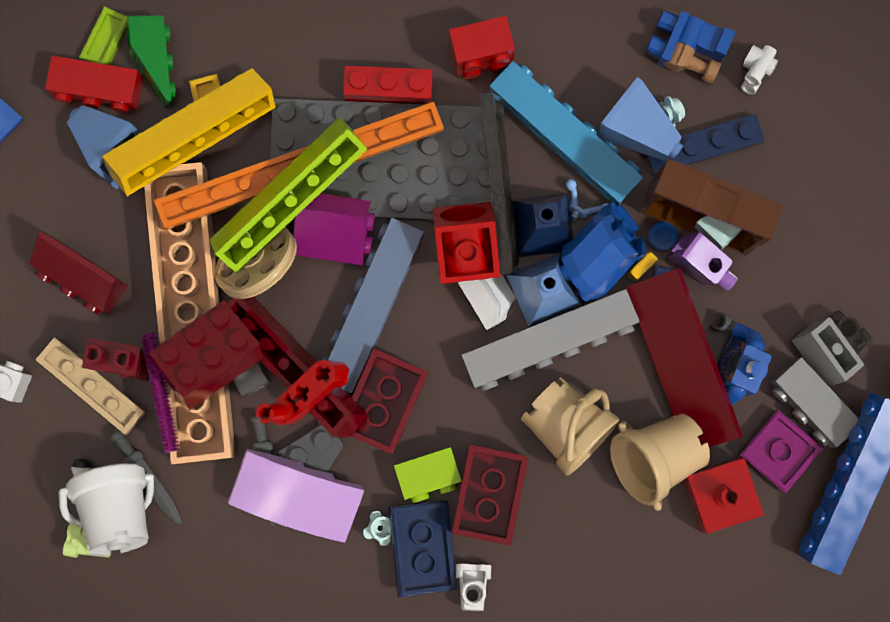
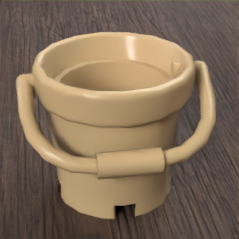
[521,377,619,476]
[610,414,710,511]

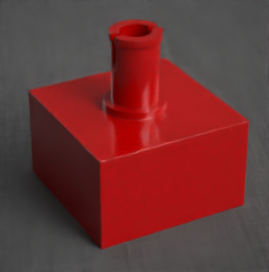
[684,458,764,534]

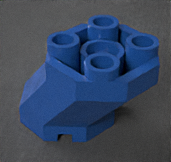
[560,202,646,301]

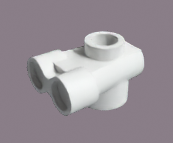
[741,45,778,95]
[455,564,491,611]

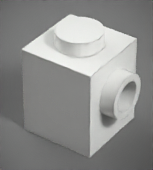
[0,361,32,403]

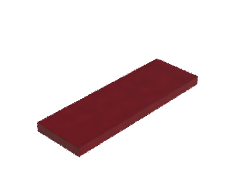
[626,267,743,447]

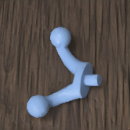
[565,179,608,220]

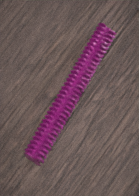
[141,332,180,453]

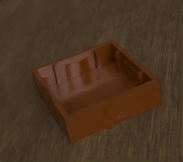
[639,159,784,255]

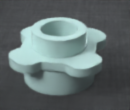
[659,96,685,127]
[363,511,391,546]

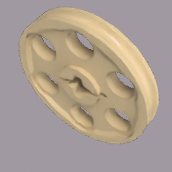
[215,227,297,299]

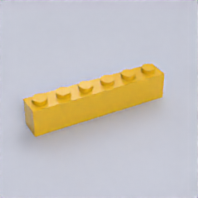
[102,68,276,196]

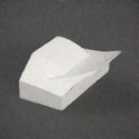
[458,273,516,330]

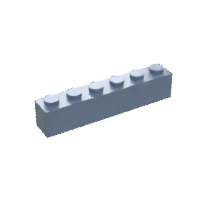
[322,218,424,394]

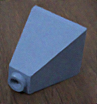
[598,77,684,161]
[67,105,141,189]
[507,253,583,328]

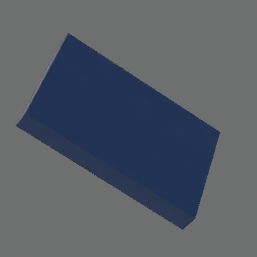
[388,501,457,598]

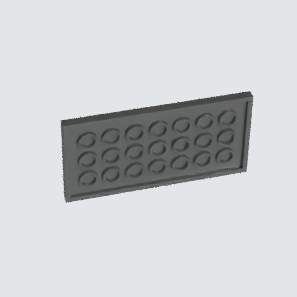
[270,98,504,224]

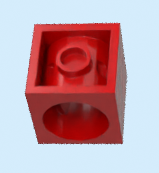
[433,201,500,284]

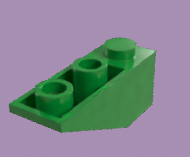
[126,15,175,108]

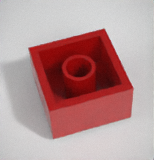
[449,16,515,79]

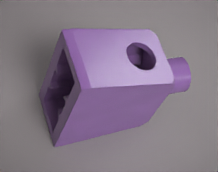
[666,232,738,291]

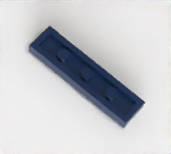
[646,114,765,176]

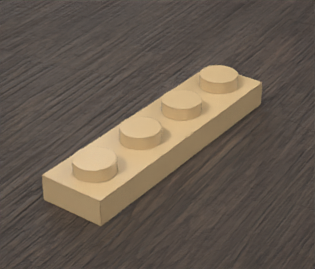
[35,337,146,435]

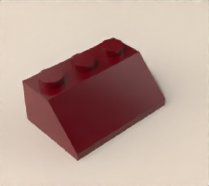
[29,231,129,315]

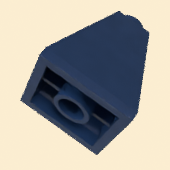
[510,193,573,258]

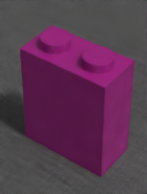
[294,193,375,265]

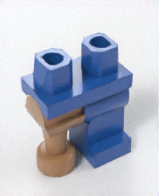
[645,11,736,84]

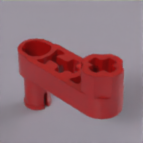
[256,360,350,425]

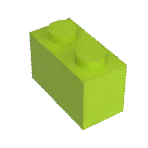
[394,447,462,503]

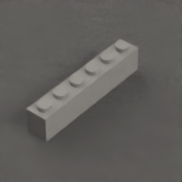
[461,289,640,392]

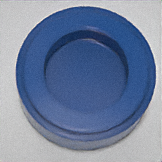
[647,222,678,252]

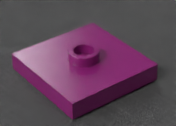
[738,410,824,494]

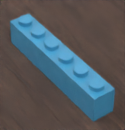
[489,61,643,207]

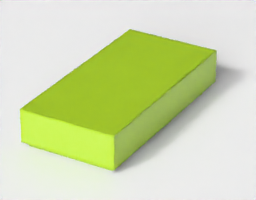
[79,6,128,65]

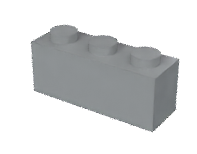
[769,357,858,447]

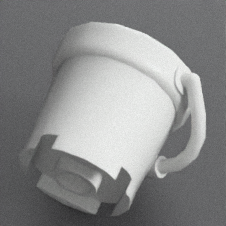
[59,464,154,556]

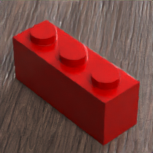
[45,56,143,113]
[343,66,433,104]

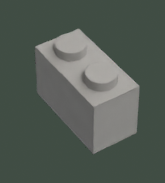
[791,317,864,387]

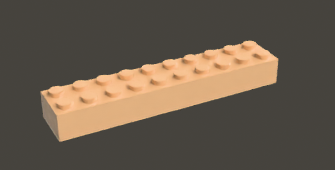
[144,162,236,464]

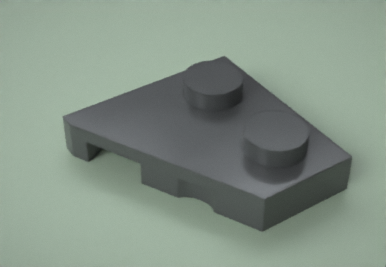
[278,425,345,473]

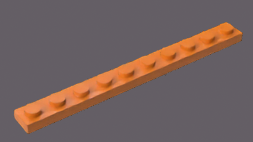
[154,102,444,230]

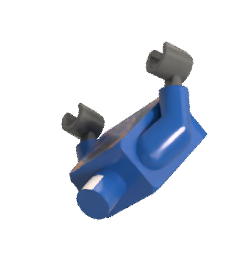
[712,313,771,405]

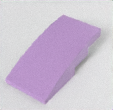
[228,449,365,543]

